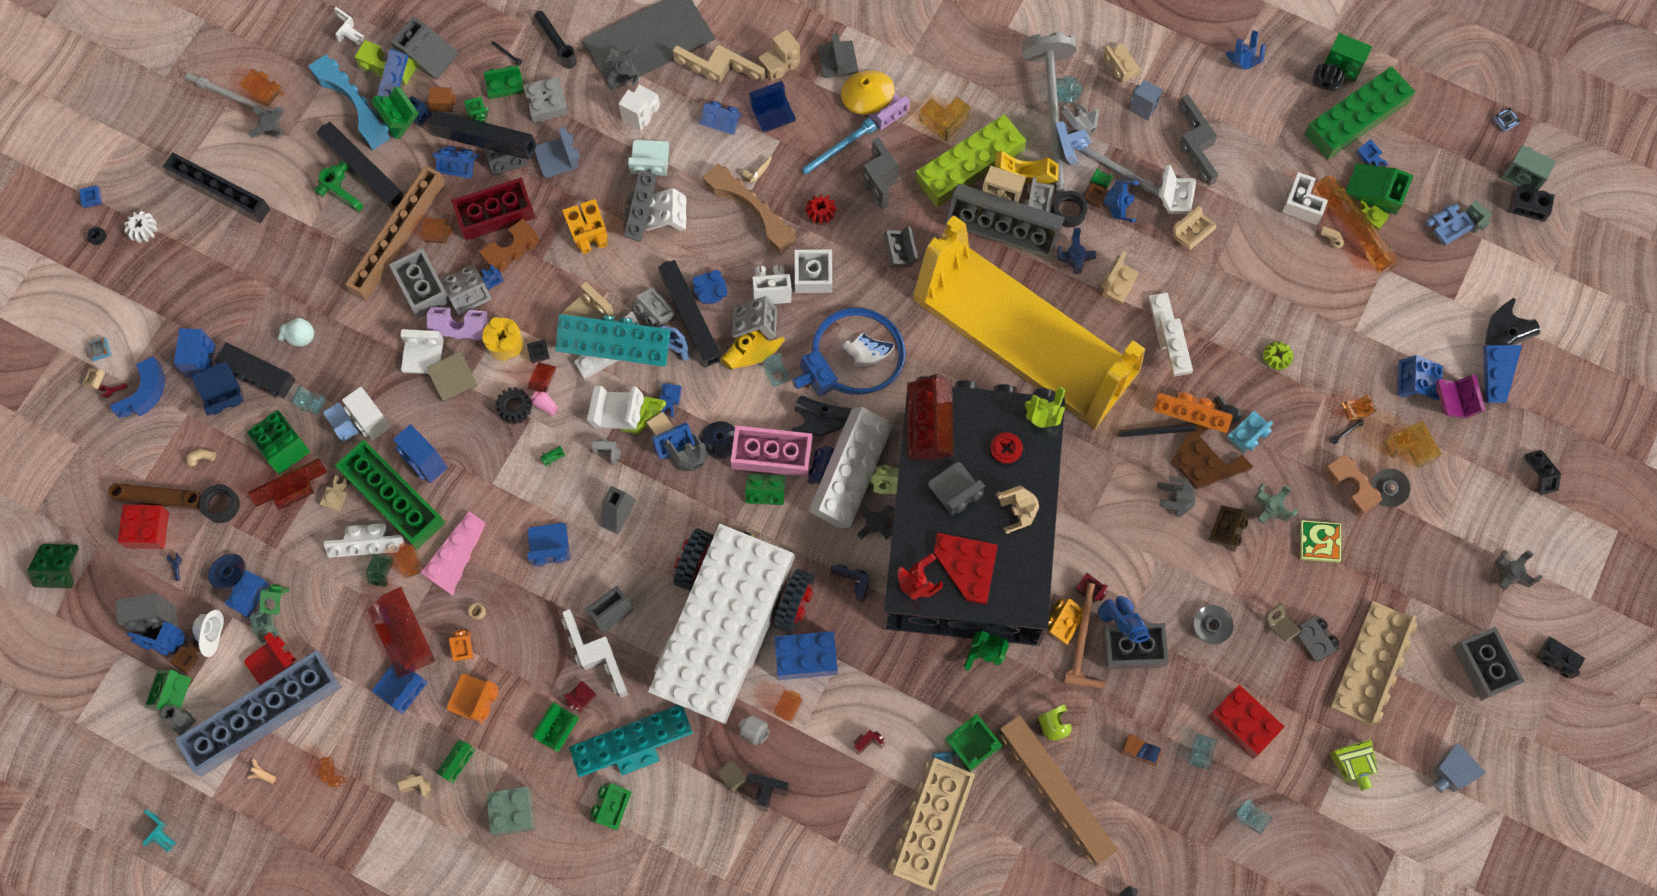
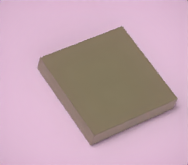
[426,351,478,402]

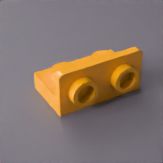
[1046,598,1083,645]

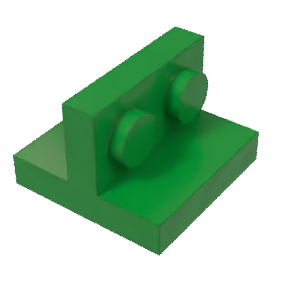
[371,87,419,139]
[144,669,191,712]

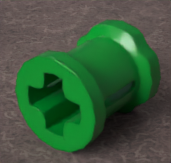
[1090,168,1114,189]

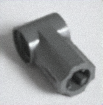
[160,705,196,736]

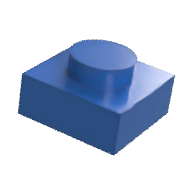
[79,185,102,209]

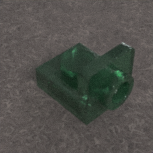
[366,554,393,587]

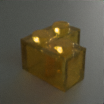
[919,96,971,142]
[1383,421,1442,468]

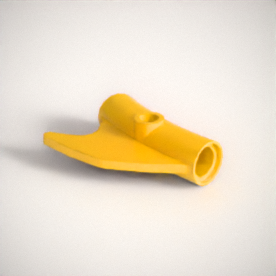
[720,329,785,370]

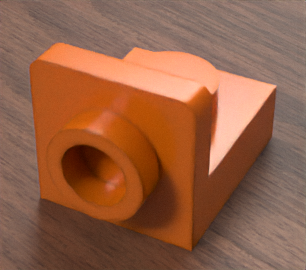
[449,629,474,661]

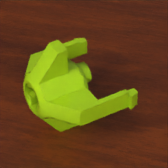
[1025,387,1065,428]

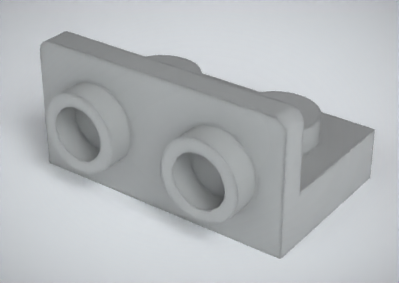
[632,287,676,327]

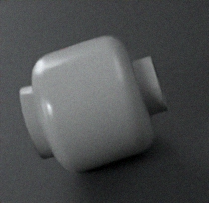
[738,715,770,745]

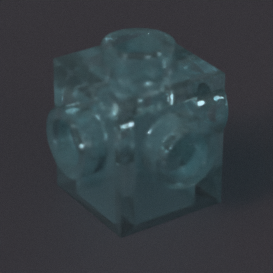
[1056,76,1082,104]

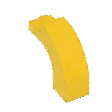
[995,151,1059,185]

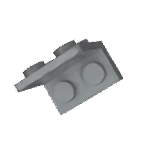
[441,265,492,315]
[732,296,777,340]

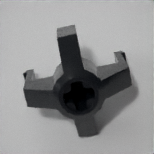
[857,504,894,540]

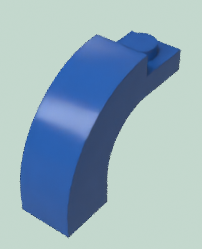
[110,356,165,418]

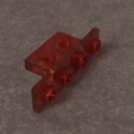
[248,458,327,510]

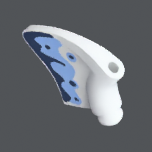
[843,333,894,367]

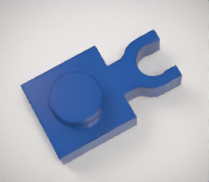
[1355,139,1388,167]
[481,265,504,290]
[660,383,682,418]

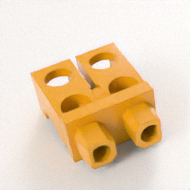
[562,199,608,255]

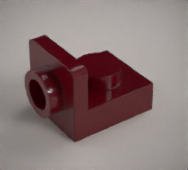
[564,681,597,712]

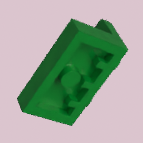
[483,66,525,99]
[437,739,476,784]
[590,783,632,831]

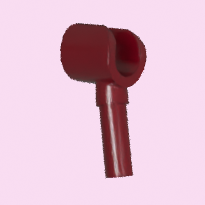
[98,383,128,399]

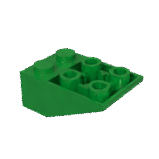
[1344,163,1414,215]
[247,410,311,475]

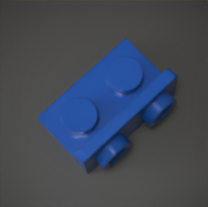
[651,422,695,459]

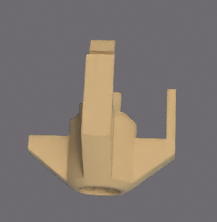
[996,485,1039,534]

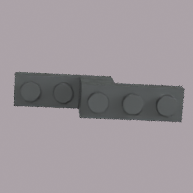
[1179,94,1218,186]

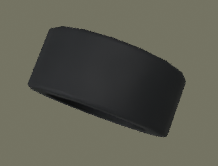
[1051,190,1088,228]
[199,484,240,523]

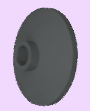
[1371,468,1411,507]
[1193,605,1234,644]

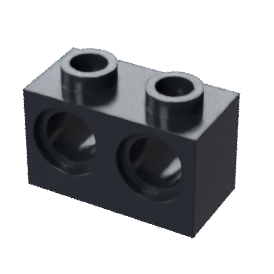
[1508,185,1555,222]

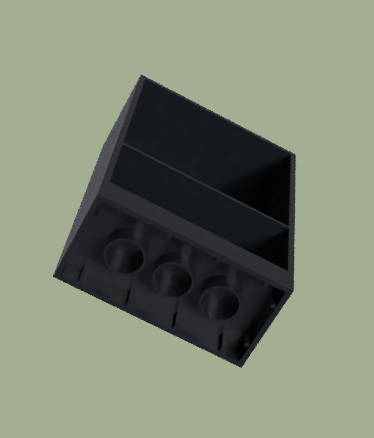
[882,376,1065,646]

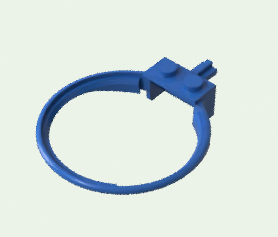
[792,308,906,397]

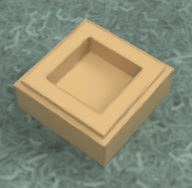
[82,368,105,389]

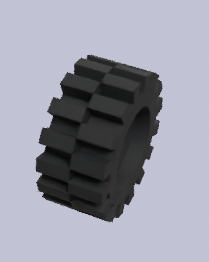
[495,387,532,424]

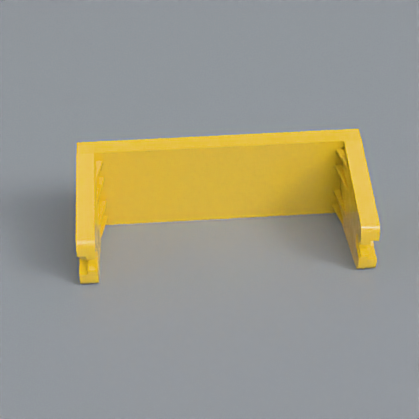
[913,216,1145,429]

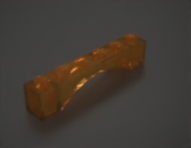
[1312,176,1402,274]

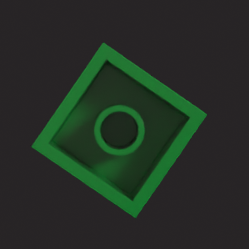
[1324,33,1373,82]

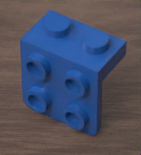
[527,523,571,567]
[126,622,185,656]

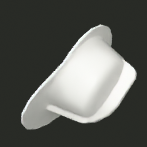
[192,610,224,657]

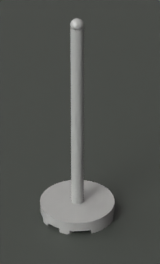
[1022,32,1077,193]

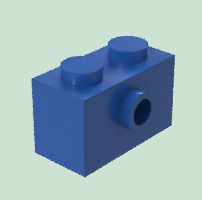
[225,570,269,618]

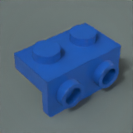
[699,100,742,135]

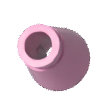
[530,389,559,416]

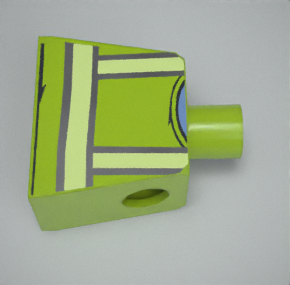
[1330,740,1378,791]

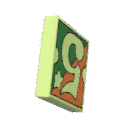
[1300,521,1341,563]

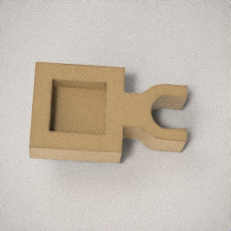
[320,475,349,512]

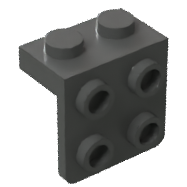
[928,462,985,515]

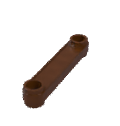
[108,483,201,510]

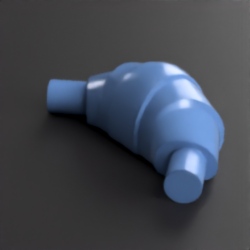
[659,325,690,361]

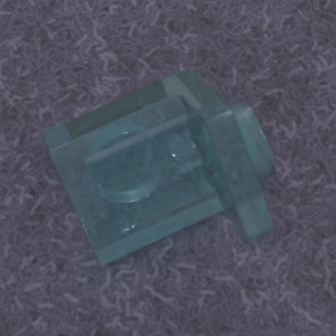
[291,386,326,415]
[1189,734,1217,770]
[1237,799,1272,835]

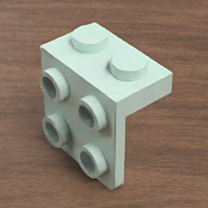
[628,140,670,176]

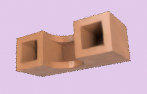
[1323,454,1383,517]

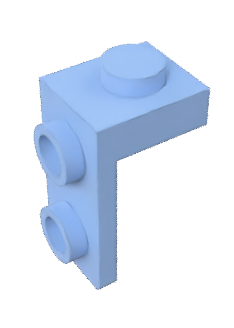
[324,403,359,443]

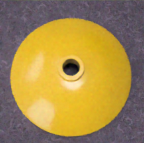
[841,70,895,115]

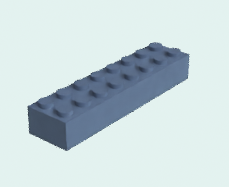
[175,650,342,777]

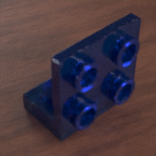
[749,81,796,133]

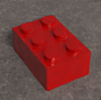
[1208,684,1285,759]

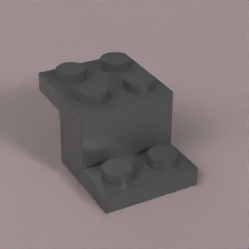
[862,137,898,210]

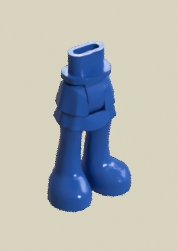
[1098,596,1150,643]

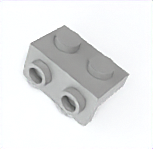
[1025,177,1054,212]

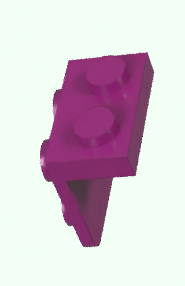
[1436,375,1486,419]

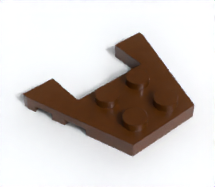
[1171,424,1253,490]

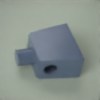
[1433,743,1486,793]

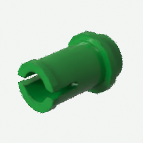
[539,445,566,466]

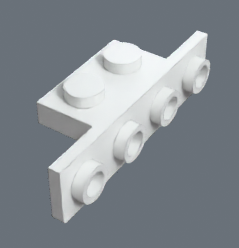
[324,523,406,558]

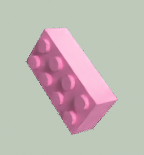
[731,426,813,477]

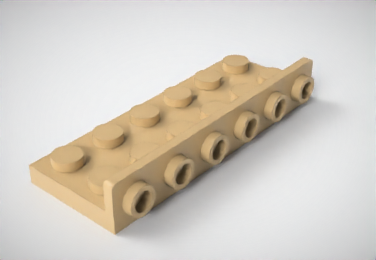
[1330,601,1418,727]
[888,758,975,891]

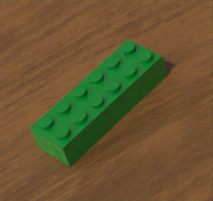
[1304,66,1416,160]
[335,439,446,550]

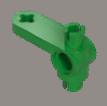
[314,160,364,213]

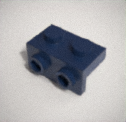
[808,445,834,485]

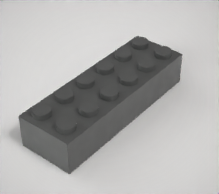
[945,184,1065,259]

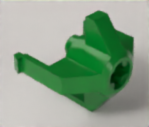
[963,631,1009,671]

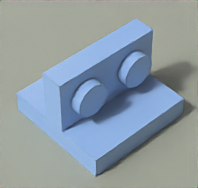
[1056,121,1092,165]

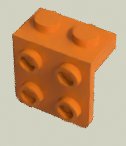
[447,674,499,724]

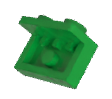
[745,474,786,505]
[532,702,579,753]

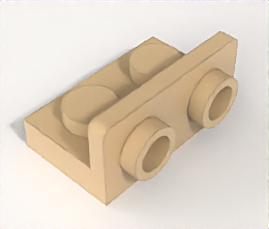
[1103,43,1141,83]

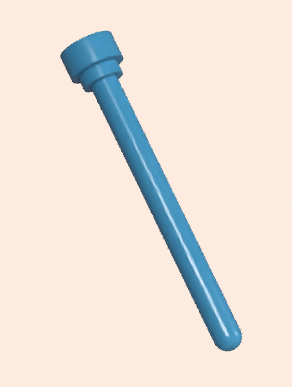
[802,117,877,174]

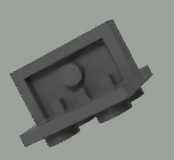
[817,33,858,78]

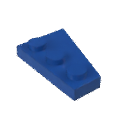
[1483,345,1522,403]

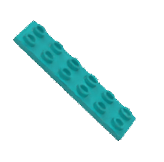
[555,314,671,367]
[569,705,693,777]

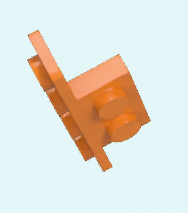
[1153,392,1233,433]

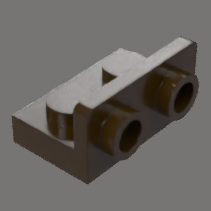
[1209,505,1248,552]

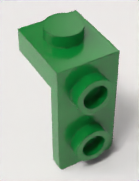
[464,97,489,122]

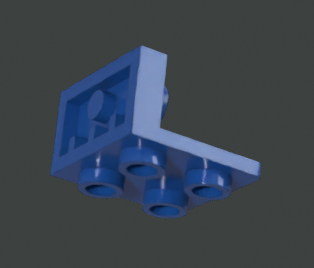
[1398,355,1443,401]
[372,660,428,715]

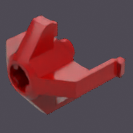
[897,553,943,600]

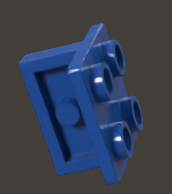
[433,146,479,179]

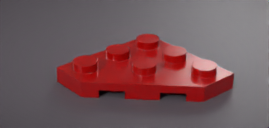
[934,533,998,605]

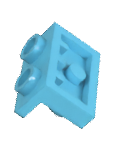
[1227,411,1273,454]

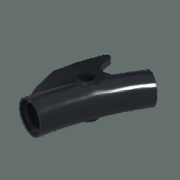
[1485,298,1540,346]
[791,396,853,436]

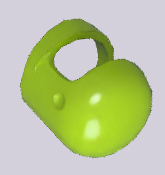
[1038,704,1072,741]

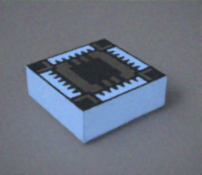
[1493,107,1520,132]

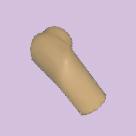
[1320,226,1344,249]
[186,449,216,466]

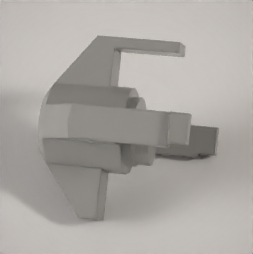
[1060,104,1099,135]

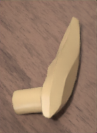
[742,156,772,183]

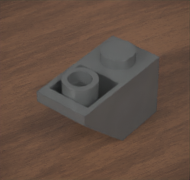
[601,486,636,534]

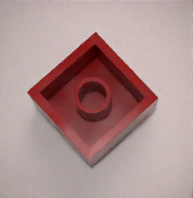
[117,505,169,549]

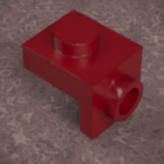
[1074,573,1108,603]
[853,730,885,755]

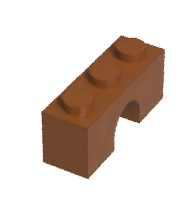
[479,219,539,272]

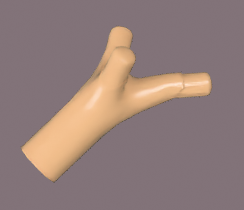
[247,759,276,784]

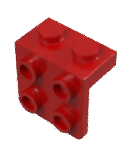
[244,632,296,685]

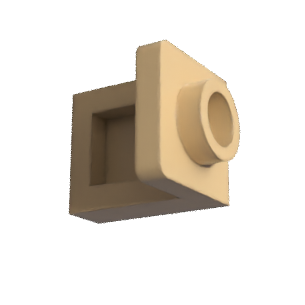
[398,775,432,798]

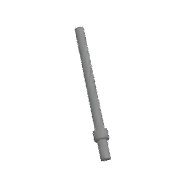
[185,73,283,120]
[1080,147,1159,197]

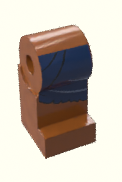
[1121,734,1163,766]

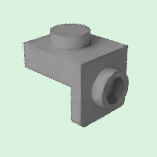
[592,439,621,465]

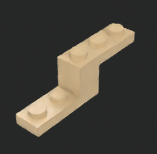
[673,45,765,83]

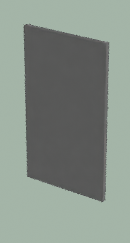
[582,0,715,91]

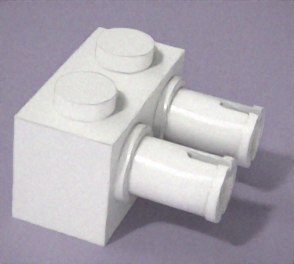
[752,265,792,304]

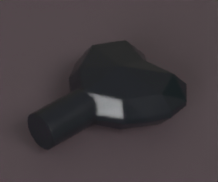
[1215,395,1242,422]

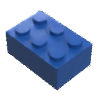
[393,424,448,483]
[774,631,838,681]

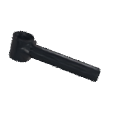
[534,10,577,69]

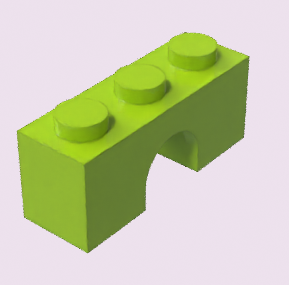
[355,40,416,85]

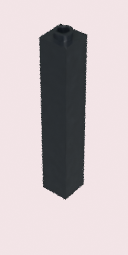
[428,110,537,160]
[316,121,404,210]
[658,260,721,368]

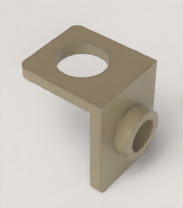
[1266,603,1301,642]
[718,761,748,794]

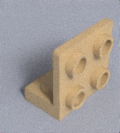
[1101,251,1140,305]
[562,282,614,319]

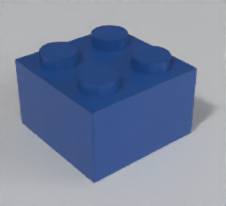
[174,328,216,377]

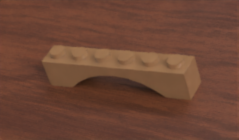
[702,163,796,256]

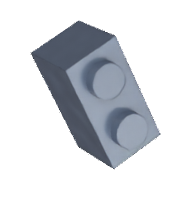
[1129,80,1163,121]

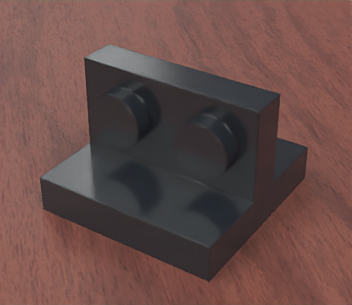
[747,773,790,812]

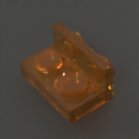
[239,68,285,107]

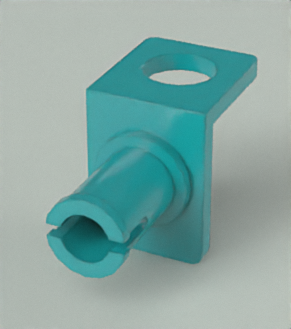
[142,809,177,853]

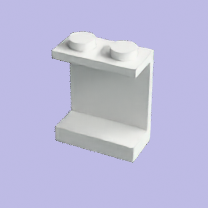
[587,386,644,429]

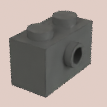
[585,586,633,633]

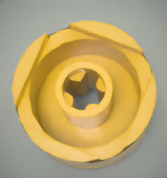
[482,317,524,361]

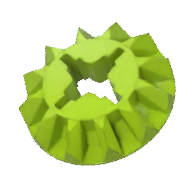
[1263,341,1294,370]

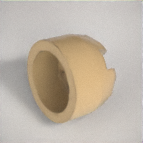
[468,603,486,620]

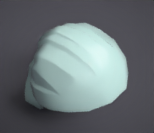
[277,318,314,346]

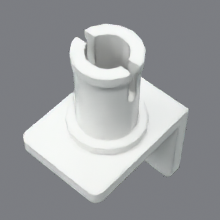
[334,7,364,45]

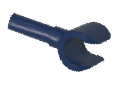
[167,552,182,581]

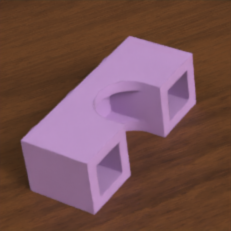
[427,307,488,341]

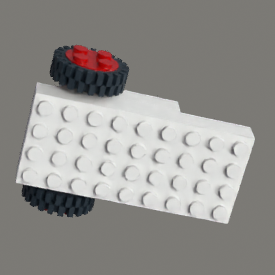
[648,524,815,724]

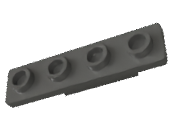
[622,170,657,242]

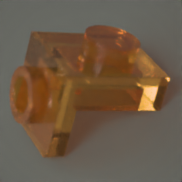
[1341,394,1377,421]
[318,757,347,788]

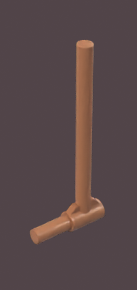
[1064,583,1105,689]

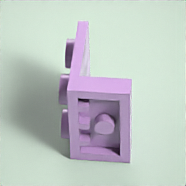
[868,93,910,130]

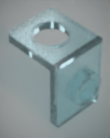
[763,353,790,387]

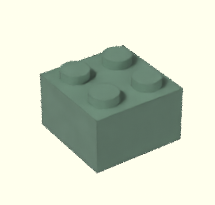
[1501,145,1556,190]
[486,787,535,837]

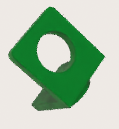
[259,584,289,615]

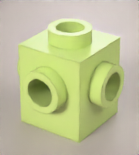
[870,465,899,494]

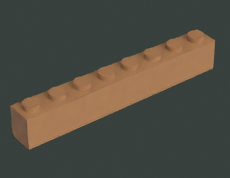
[345,165,445,302]
[999,715,1118,866]

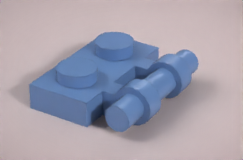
[1425,203,1476,246]

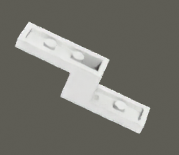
[1148,293,1193,377]
[561,609,628,698]

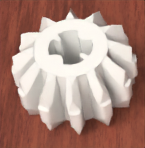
[124,211,158,244]

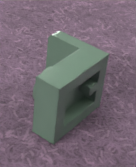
[1466,200,1492,233]
[250,607,280,643]

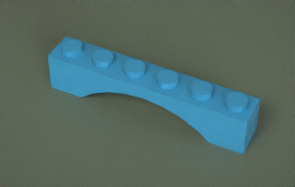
[308,55,390,150]

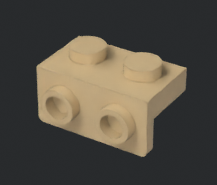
[1173,206,1216,250]

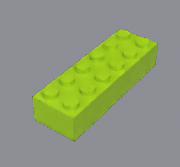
[915,114,1026,208]

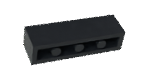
[214,342,295,399]

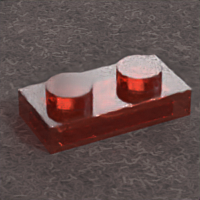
[528,362,557,393]

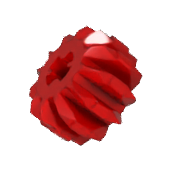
[805,193,836,226]

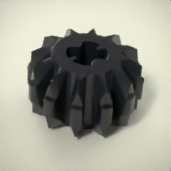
[1312,63,1345,91]

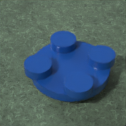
[693,270,728,304]

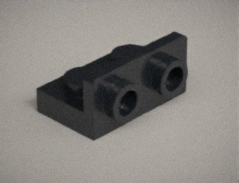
[1537,636,1586,679]

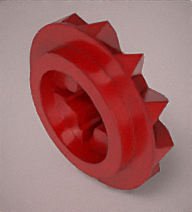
[991,433,1023,464]

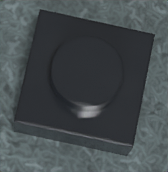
[527,339,550,363]

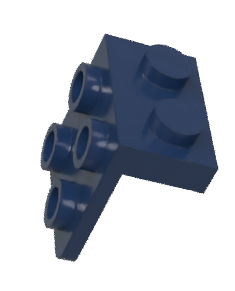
[192,362,244,416]

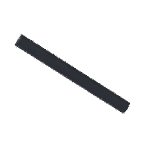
[1118,424,1196,437]

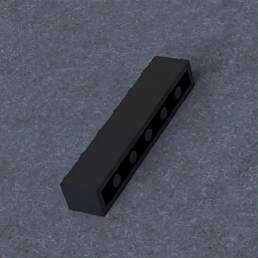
[162,152,270,224]

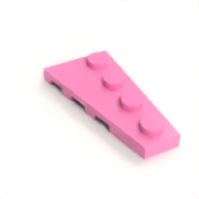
[421,511,485,596]

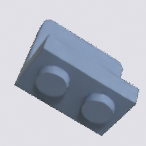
[535,127,580,178]

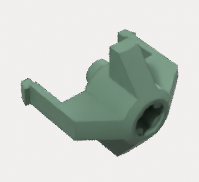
[1254,484,1298,524]

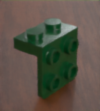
[27,544,79,589]

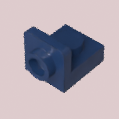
[409,96,432,126]

